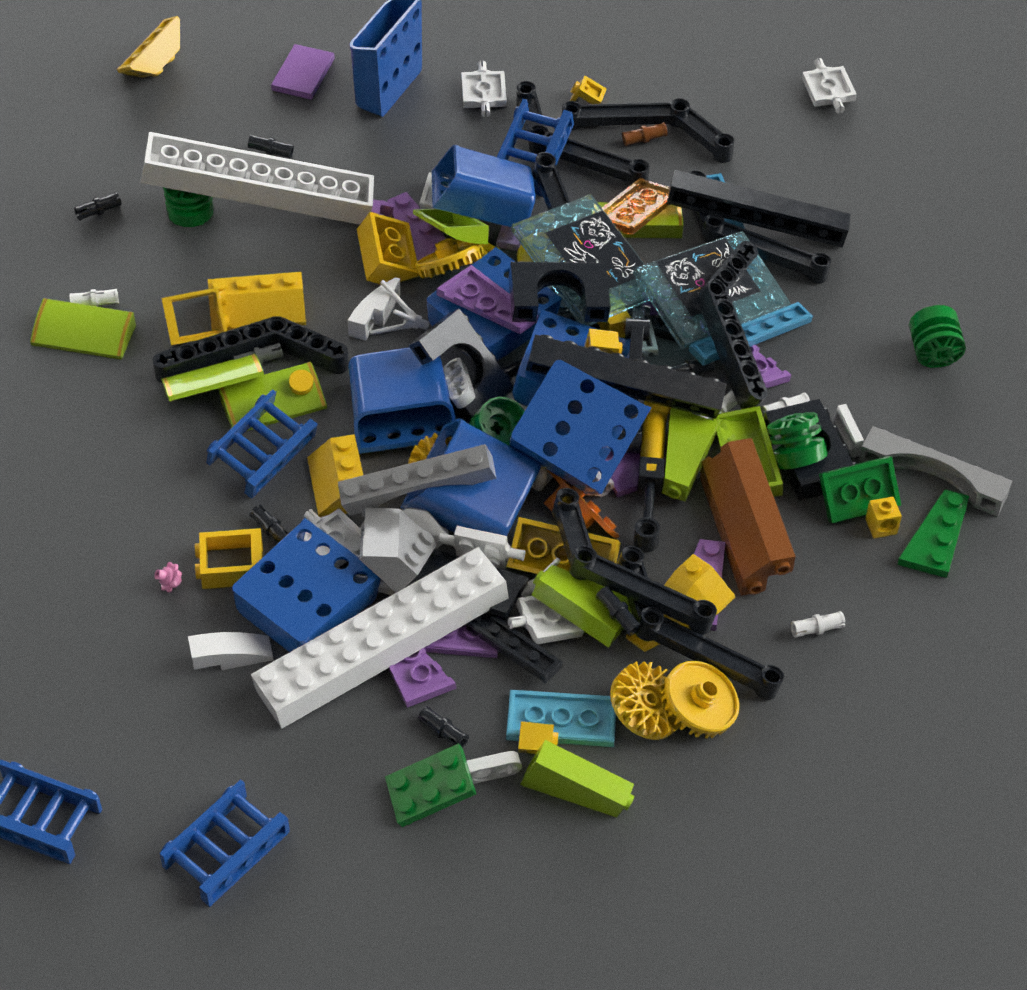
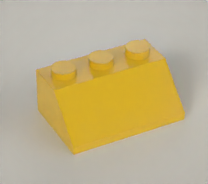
[356,212,419,284]
[307,434,363,518]

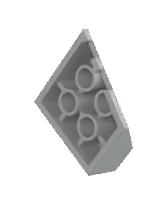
[359,508,437,593]

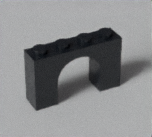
[508,261,611,322]
[408,309,514,423]
[764,399,856,501]

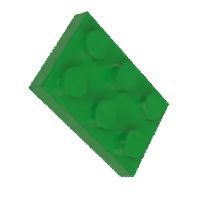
[819,456,901,523]
[385,744,476,827]

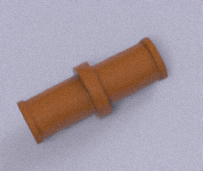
[622,123,668,146]

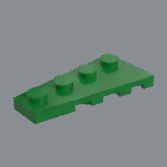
[897,489,969,578]

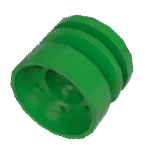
[163,187,214,227]
[908,305,966,368]
[469,396,525,446]
[767,412,828,469]

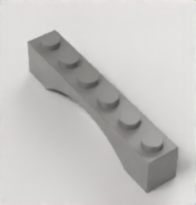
[858,426,1012,517]
[338,444,497,516]

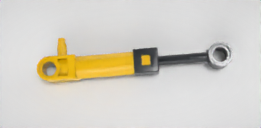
[633,401,671,553]

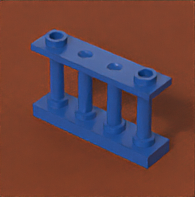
[497,99,574,197]
[206,389,318,499]
[0,760,102,864]
[159,779,290,907]

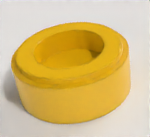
[289,370,313,395]

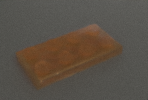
[594,178,670,235]

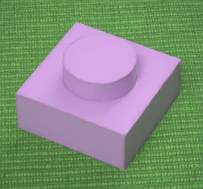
[496,225,524,251]

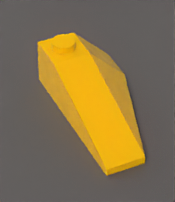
[626,554,735,652]

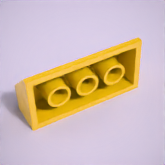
[208,272,306,331]
[507,517,621,574]

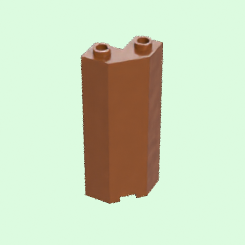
[700,438,796,595]

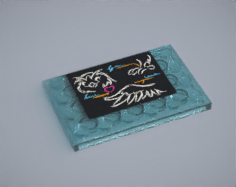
[511,194,664,326]
[633,231,791,349]

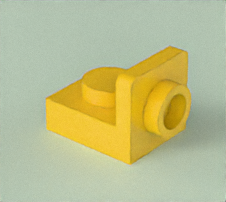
[570,76,607,104]

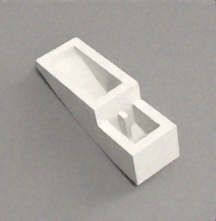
[348,277,401,341]
[188,632,274,670]

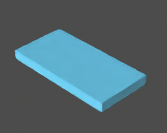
[506,690,616,747]

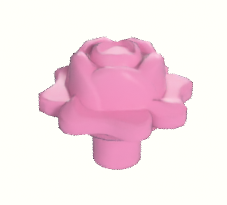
[154,562,182,593]

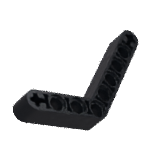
[696,241,768,409]
[152,316,349,383]

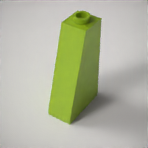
[662,408,718,502]
[532,565,632,648]
[520,740,634,818]

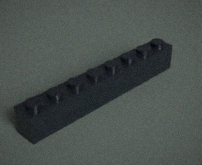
[666,170,851,248]
[526,334,727,419]

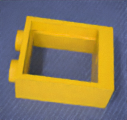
[162,287,231,345]
[195,528,263,589]

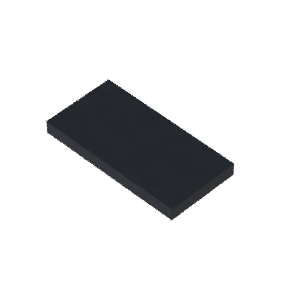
[412,549,528,619]

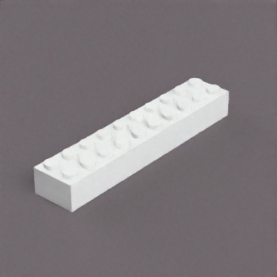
[141,132,374,225]
[251,547,509,729]

